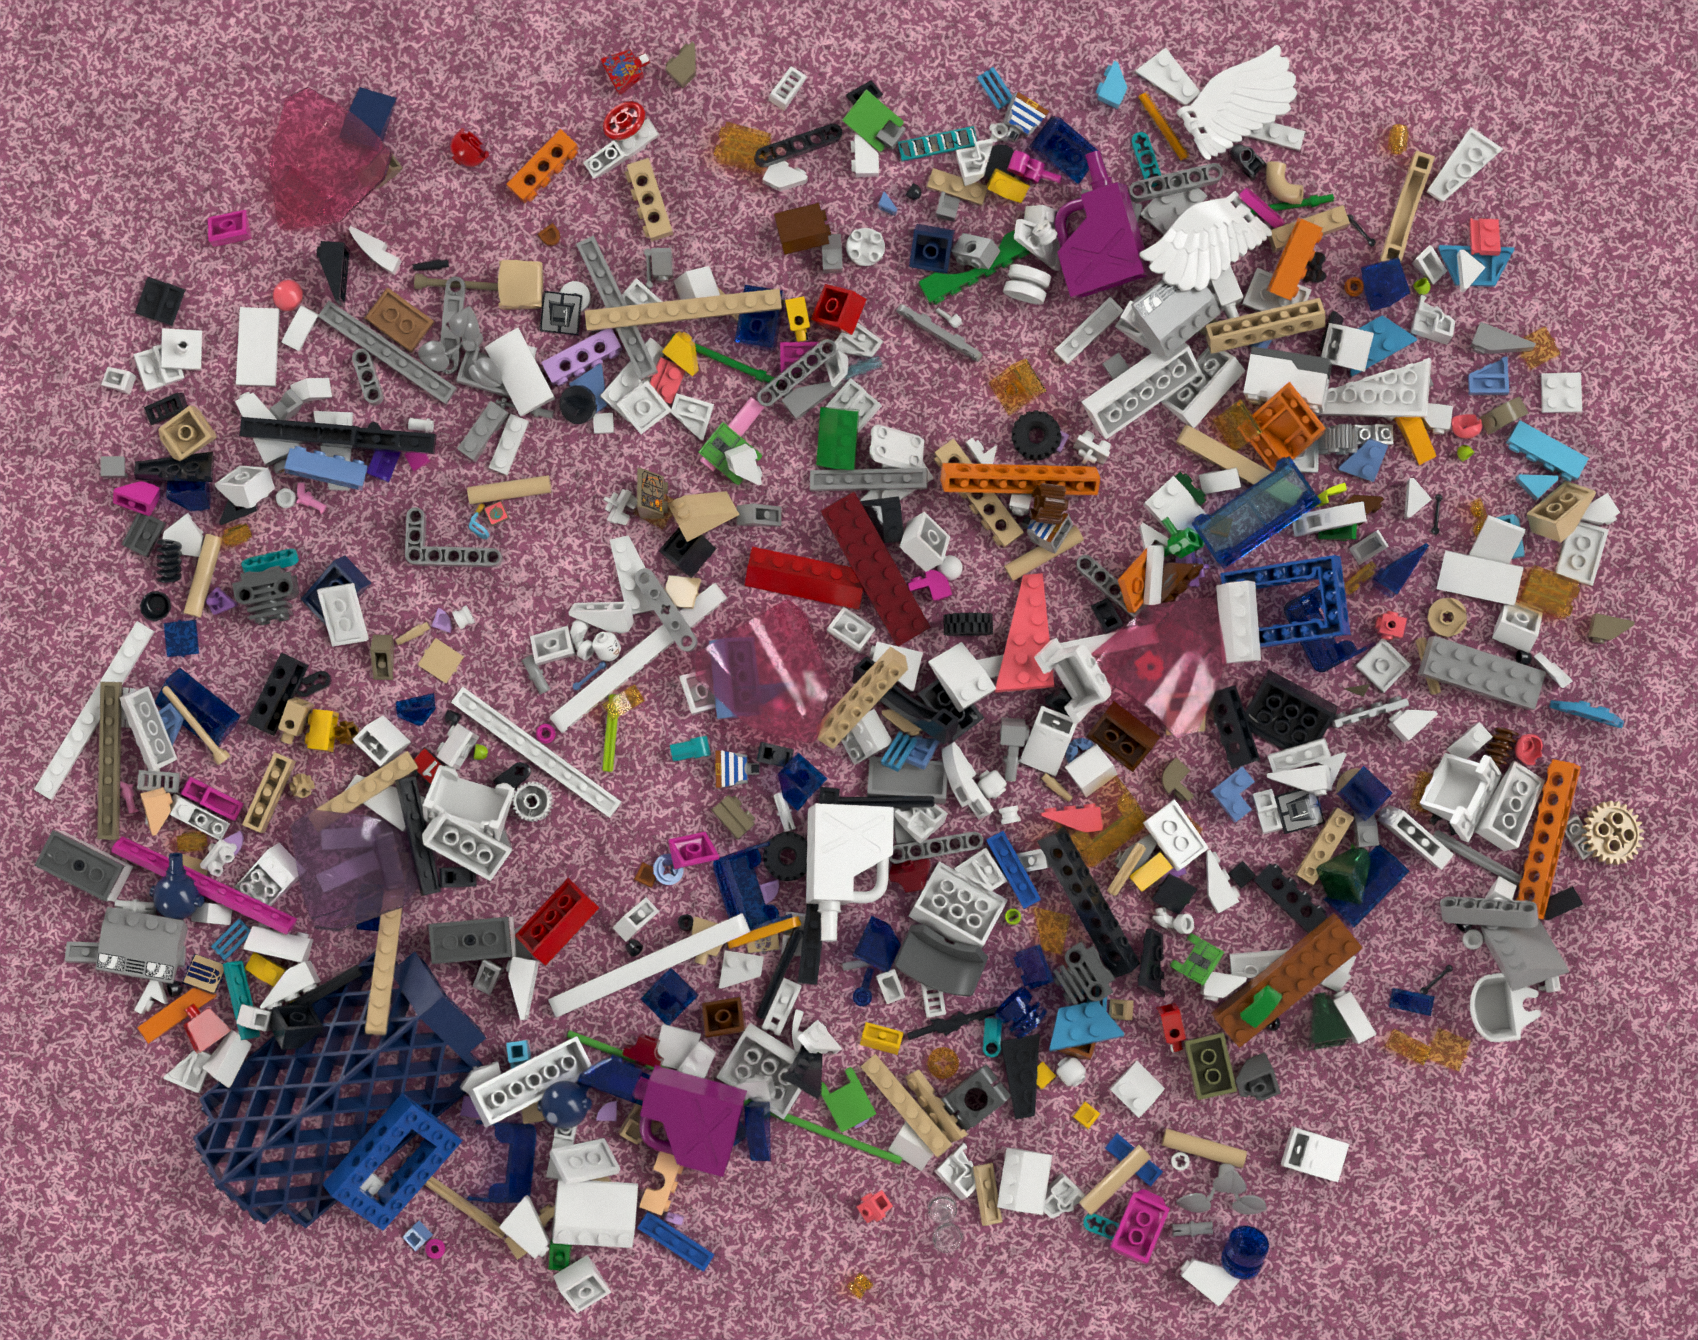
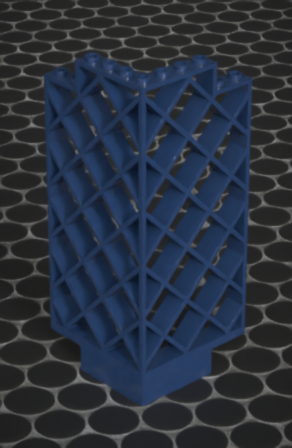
[192,951,486,1229]

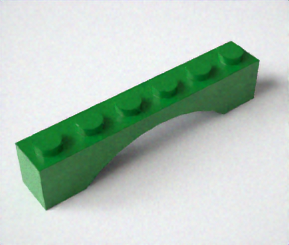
[918,230,1031,306]

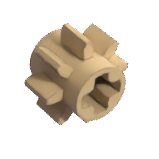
[289,774,315,798]

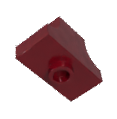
[888,858,931,893]
[622,1033,664,1067]

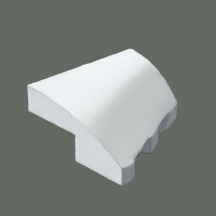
[956,139,993,186]
[1410,295,1455,345]
[894,804,948,844]
[934,1143,976,1200]
[1043,1172,1086,1219]

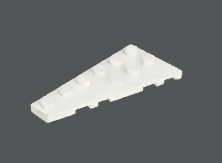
[1315,358,1431,417]

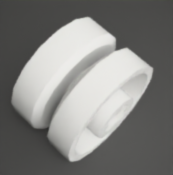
[1003,264,1051,305]

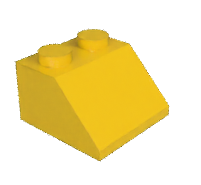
[305,709,339,752]

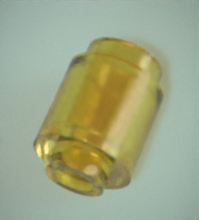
[1387,124,1409,155]
[222,523,253,548]
[177,831,207,853]

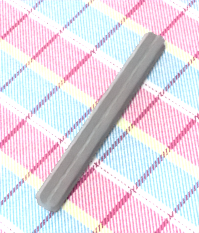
[1433,830,1522,885]

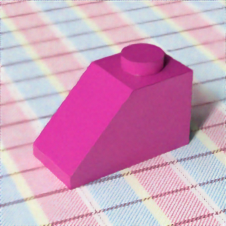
[113,481,160,516]

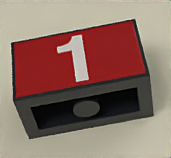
[412,747,445,789]

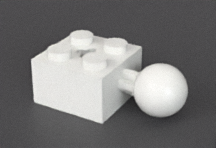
[900,512,962,580]

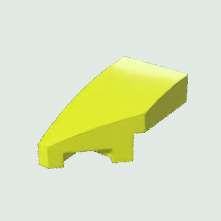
[1310,483,1347,508]

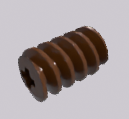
[1482,727,1519,771]

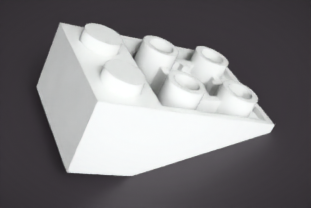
[1021,706,1077,776]
[235,843,306,906]
[260,961,321,1011]
[1281,1126,1349,1182]

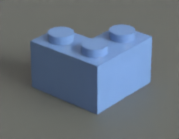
[1210,766,1255,822]

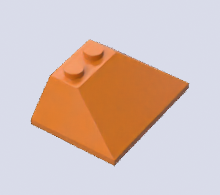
[1239,382,1326,473]

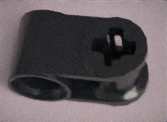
[1230,144,1267,180]
[493,762,531,790]

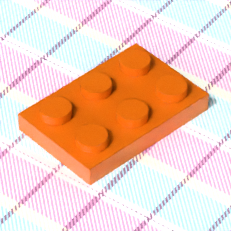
[1118,548,1147,613]

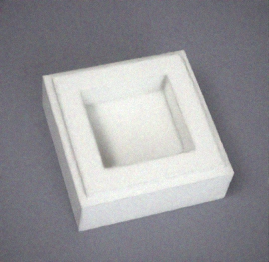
[593,413,614,434]

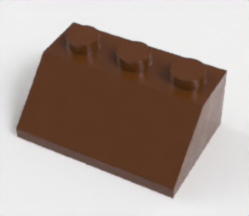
[1086,701,1161,772]

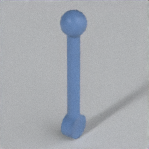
[573,661,606,690]

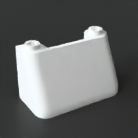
[423,765,514,841]

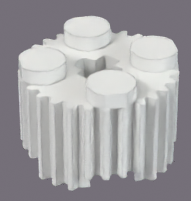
[512,782,553,822]

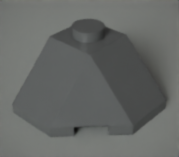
[1235,1052,1281,1101]

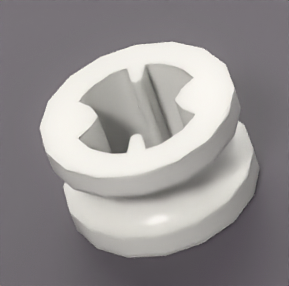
[1171,1152,1190,1170]

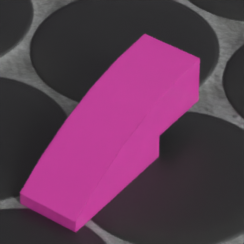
[180,775,244,821]

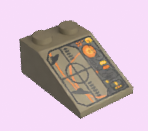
[637,468,668,519]

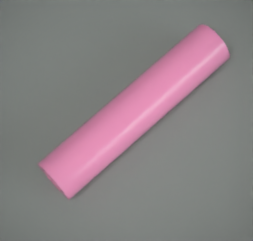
[700,397,764,472]

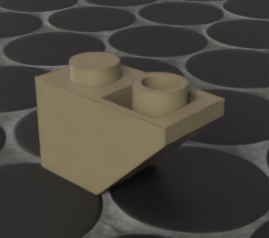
[665,41,696,89]

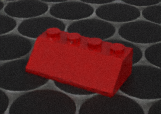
[515,878,600,966]

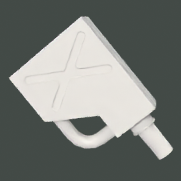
[806,804,894,942]

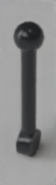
[1347,214,1376,247]
[1431,494,1443,535]
[1420,965,1453,995]

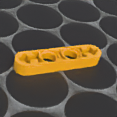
[727,916,802,949]

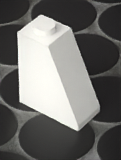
[869,642,923,692]
[1331,990,1376,1044]
[202,1029,252,1088]
[499,1195,550,1259]
[1180,1259,1244,1306]

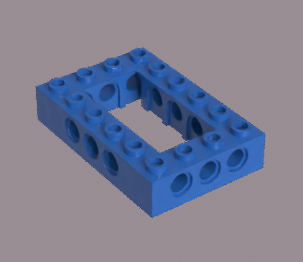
[1220,555,1351,648]
[322,1093,463,1231]

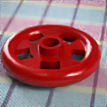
[603,101,645,140]

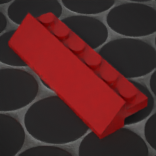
[744,546,863,610]

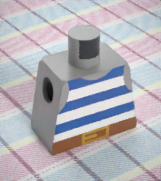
[1003,92,1049,142]
[1022,513,1073,554]
[715,750,760,789]

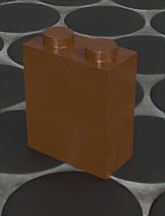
[774,202,831,255]

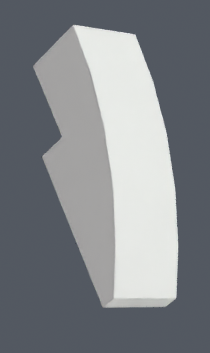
[349,226,402,275]

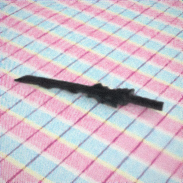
[907,1001,1031,1040]

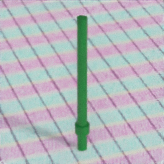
[1250,194,1334,215]
[671,334,780,387]

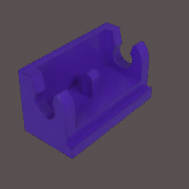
[367,451,401,483]

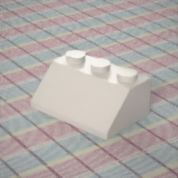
[244,923,313,963]
[997,1148,1052,1215]

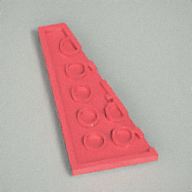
[995,573,1054,693]

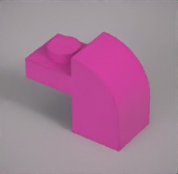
[908,570,952,602]

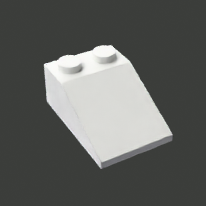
[1143,476,1212,534]
[928,642,996,712]
[436,723,479,770]
[506,956,539,1020]

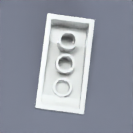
[1474,761,1545,851]

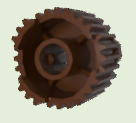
[1030,483,1068,525]

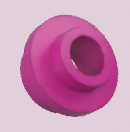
[536,724,556,744]
[425,1239,445,1259]

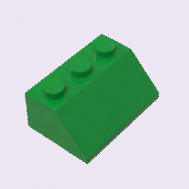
[816,407,860,470]

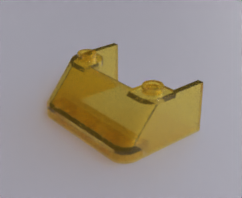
[1053,775,1147,867]

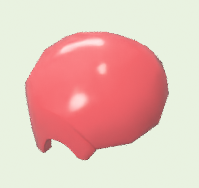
[273,280,303,311]
[1451,414,1482,439]
[1514,734,1543,765]

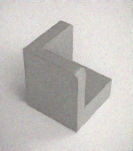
[876,121,906,151]
[936,191,960,222]
[270,389,304,420]
[101,456,128,478]

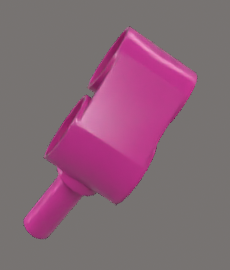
[1007,151,1062,184]

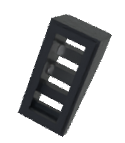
[144,393,188,425]

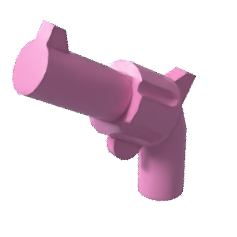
[296,483,327,515]
[120,781,139,814]

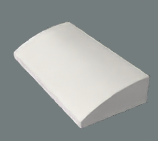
[485,328,555,416]

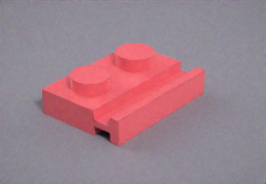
[1469,218,1501,256]
[649,357,685,404]

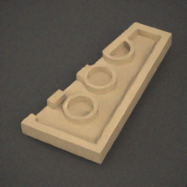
[906,1069,968,1143]

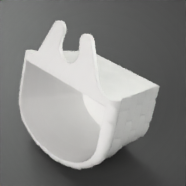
[1470,973,1541,1042]

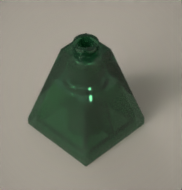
[1316,847,1371,905]
[1308,992,1351,1051]

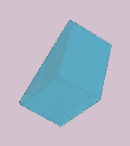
[1516,474,1558,500]

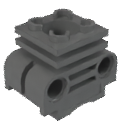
[232,566,299,626]
[1052,942,1115,1005]
[941,1064,1011,1131]

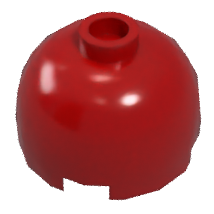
[450,128,489,167]

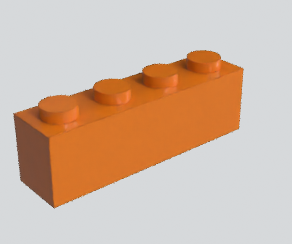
[1266,218,1323,301]

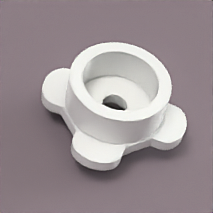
[989,123,1009,143]

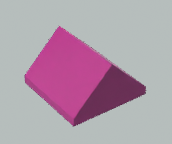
[208,210,252,247]
[668,832,719,870]

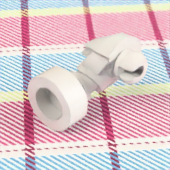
[570,619,594,661]
[1152,907,1194,934]

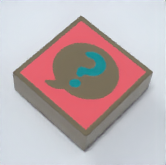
[483,500,510,526]

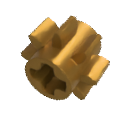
[335,720,359,745]

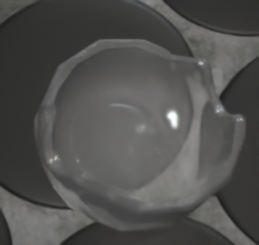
[927,1191,957,1225]
[932,1222,964,1253]

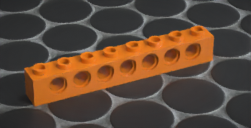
[940,463,1101,495]
[1516,759,1581,920]

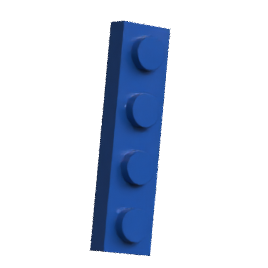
[986,831,1041,909]
[637,1211,715,1272]

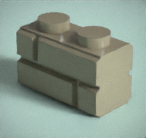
[711,795,756,840]

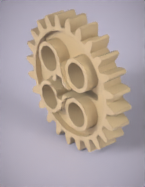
[1582,801,1644,865]

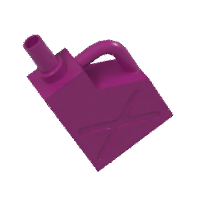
[1054,151,1153,299]
[608,1065,747,1177]

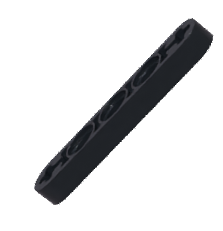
[754,123,842,168]

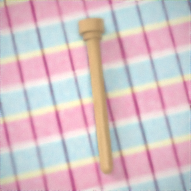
[162,686,230,765]

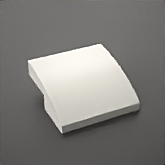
[133,345,184,392]
[826,378,882,433]

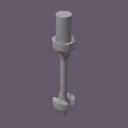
[496,397,554,419]

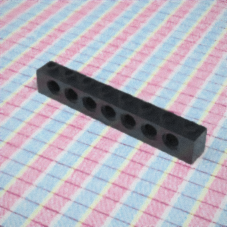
[1037,826,1140,979]

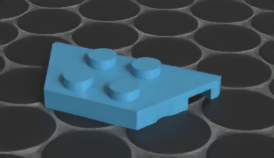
[1438,245,1514,287]
[1350,315,1417,377]
[1549,700,1624,729]
[1049,1001,1124,1051]

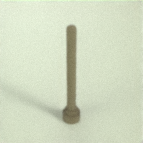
[414,273,498,291]

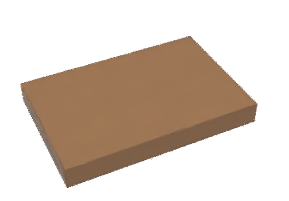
[364,287,435,353]

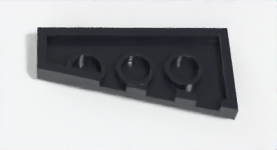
[134,451,214,482]
[1001,1034,1040,1120]
[783,1045,823,1100]

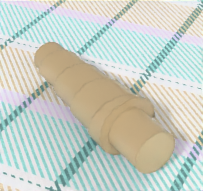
[395,622,430,645]
[1041,773,1072,802]

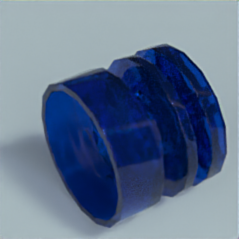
[994,986,1047,1039]
[1221,1225,1270,1280]

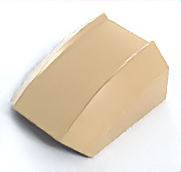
[158,405,217,461]

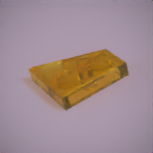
[1033,907,1071,955]

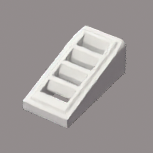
[769,66,807,111]
[825,350,848,387]
[921,984,946,1018]

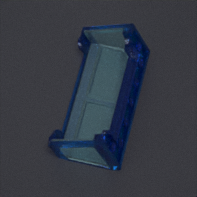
[1191,456,1321,569]

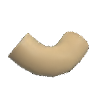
[1266,161,1303,204]

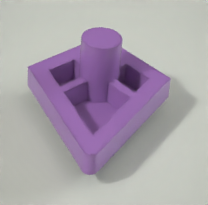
[206,587,238,615]

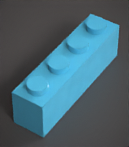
[1506,420,1589,481]

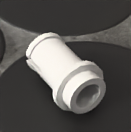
[408,418,434,433]

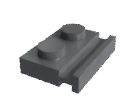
[121,512,166,558]

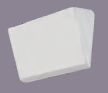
[674,266,720,300]
[827,607,876,653]
[530,626,576,665]
[679,669,716,715]
[1065,744,1118,797]
[888,1121,934,1171]

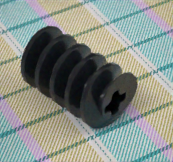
[156,539,182,583]

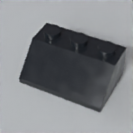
[914,679,984,744]

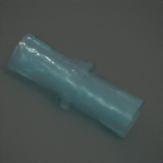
[844,355,882,380]

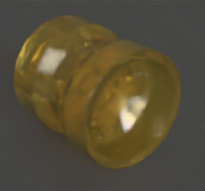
[846,1271,874,1300]

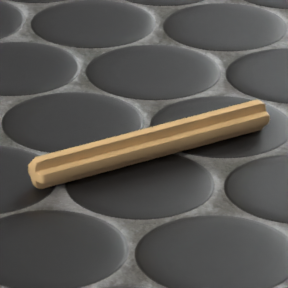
[424,1176,506,1238]

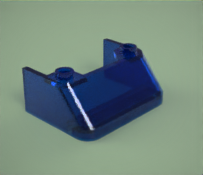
[1284,586,1376,673]
[713,841,793,931]
[577,1055,651,1106]
[468,1118,537,1203]

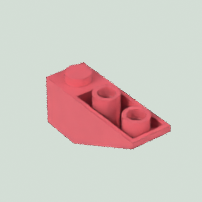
[1040,803,1103,833]

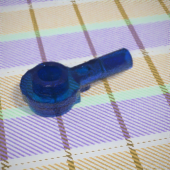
[853,967,874,1007]

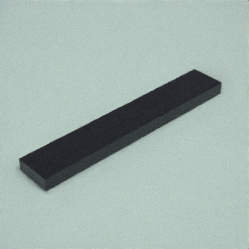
[395,776,442,896]

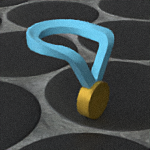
[469,503,490,540]

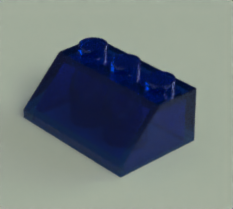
[734,285,786,352]

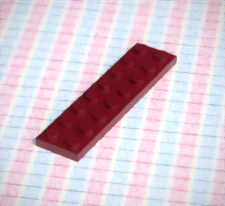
[820,491,931,647]

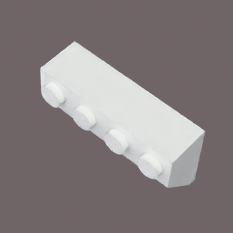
[1161,347,1245,428]
[1216,581,1261,664]
[119,686,177,771]
[422,812,512,881]

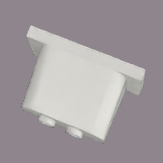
[1034,638,1111,724]
[1420,753,1502,842]

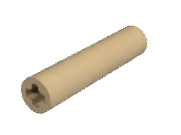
[467,475,552,504]
[1004,525,1084,581]
[184,534,223,618]
[1161,1128,1247,1168]
[1079,1145,1151,1215]

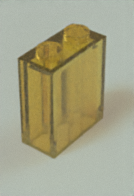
[714,121,772,175]
[1518,565,1580,620]

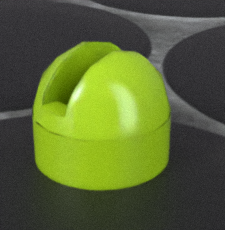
[1413,278,1431,295]
[1457,445,1475,462]
[473,744,488,760]
[1005,909,1021,925]

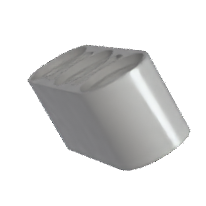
[352,349,384,406]

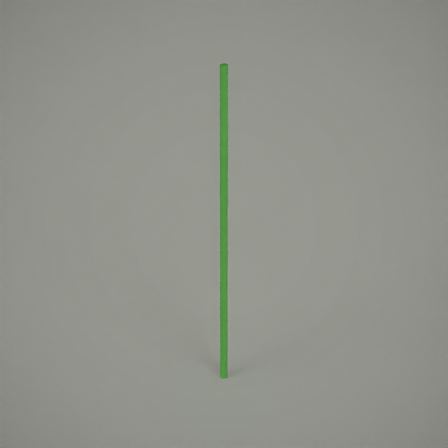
[567,1030,902,1165]

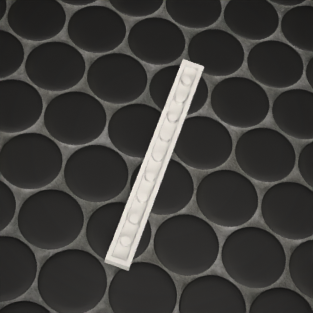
[34,621,155,800]
[451,687,622,818]

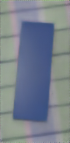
[1105,1133,1163,1187]

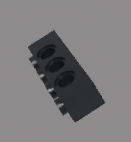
[246,652,309,736]
[1207,685,1260,769]
[1252,863,1328,934]

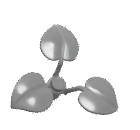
[418,306,502,387]
[1176,1164,1267,1215]

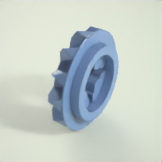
[1066,738,1094,763]
[653,854,684,885]

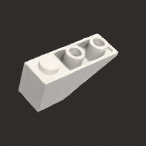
[170,793,230,840]
[1206,850,1240,913]

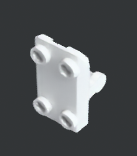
[870,425,924,469]

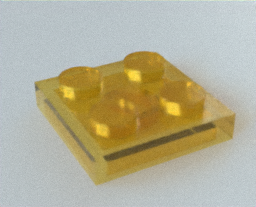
[1344,561,1377,595]

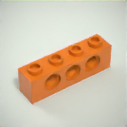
[506,128,579,204]

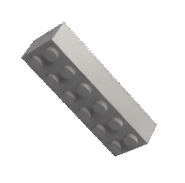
[1418,636,1546,710]

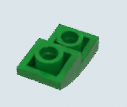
[1240,985,1282,1028]

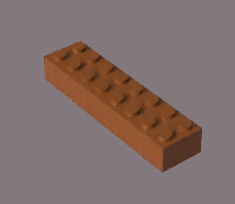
[1211,913,1363,1048]

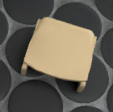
[498,260,543,310]

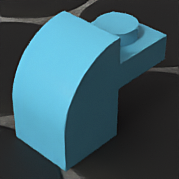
[506,1040,531,1069]

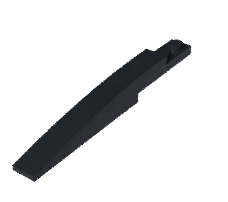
[239,417,437,454]
[798,786,840,986]

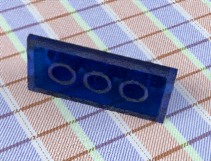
[155,668,241,747]
[1323,844,1410,928]

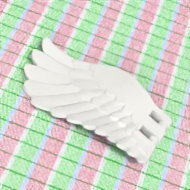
[1176,45,1297,160]
[1140,191,1272,291]

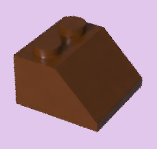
[702,997,746,1038]

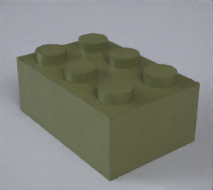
[1183,1032,1237,1100]

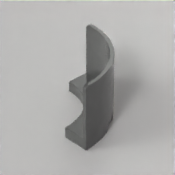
[895,925,989,997]

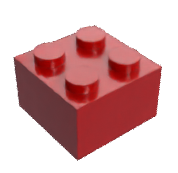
[811,284,867,335]

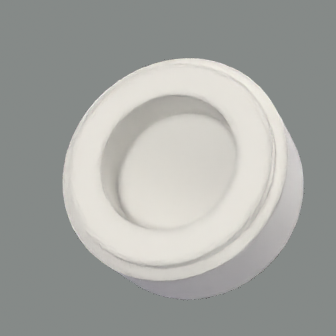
[276,488,296,508]
[1463,930,1483,949]

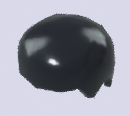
[140,591,171,622]

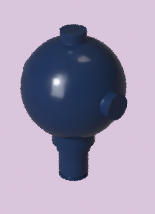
[149,852,204,921]
[537,1078,592,1129]

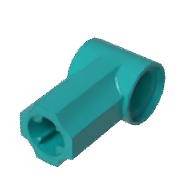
[670,736,711,762]
[982,1018,1002,1058]

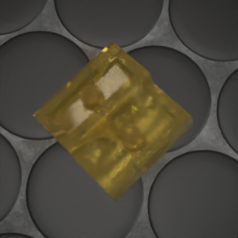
[1213,399,1263,452]

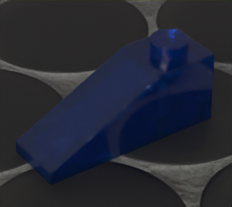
[745,1101,771,1161]

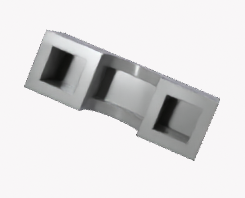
[457,401,509,463]

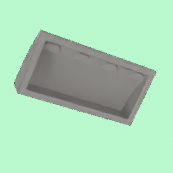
[867,756,947,804]

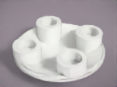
[846,228,885,266]

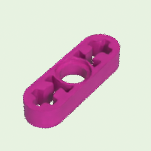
[1239,187,1285,228]

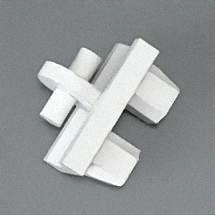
[1073,430,1111,465]
[603,489,637,525]
[200,839,237,876]

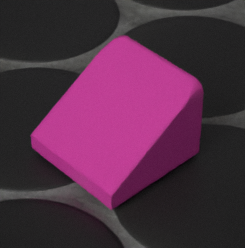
[404,452,431,471]

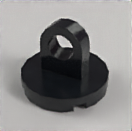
[560,385,597,424]

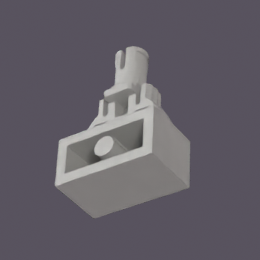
[1000,717,1029,781]

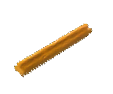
[1138,92,1189,161]

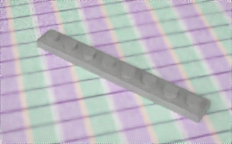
[576,236,658,381]
[318,301,457,404]

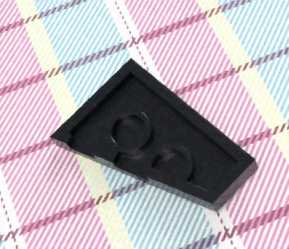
[1138,929,1165,997]

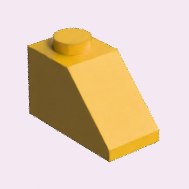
[987,168,1030,203]
[662,331,699,376]
[244,952,288,987]

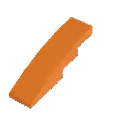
[137,980,217,1044]

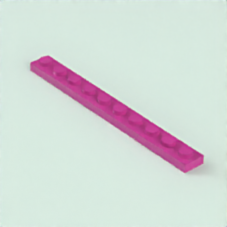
[111,836,297,935]

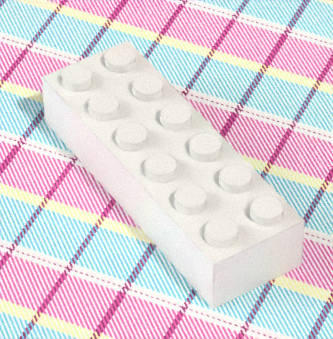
[1082,342,1202,439]
[468,1036,595,1128]

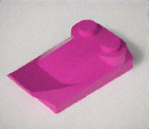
[1110,1188,1170,1264]

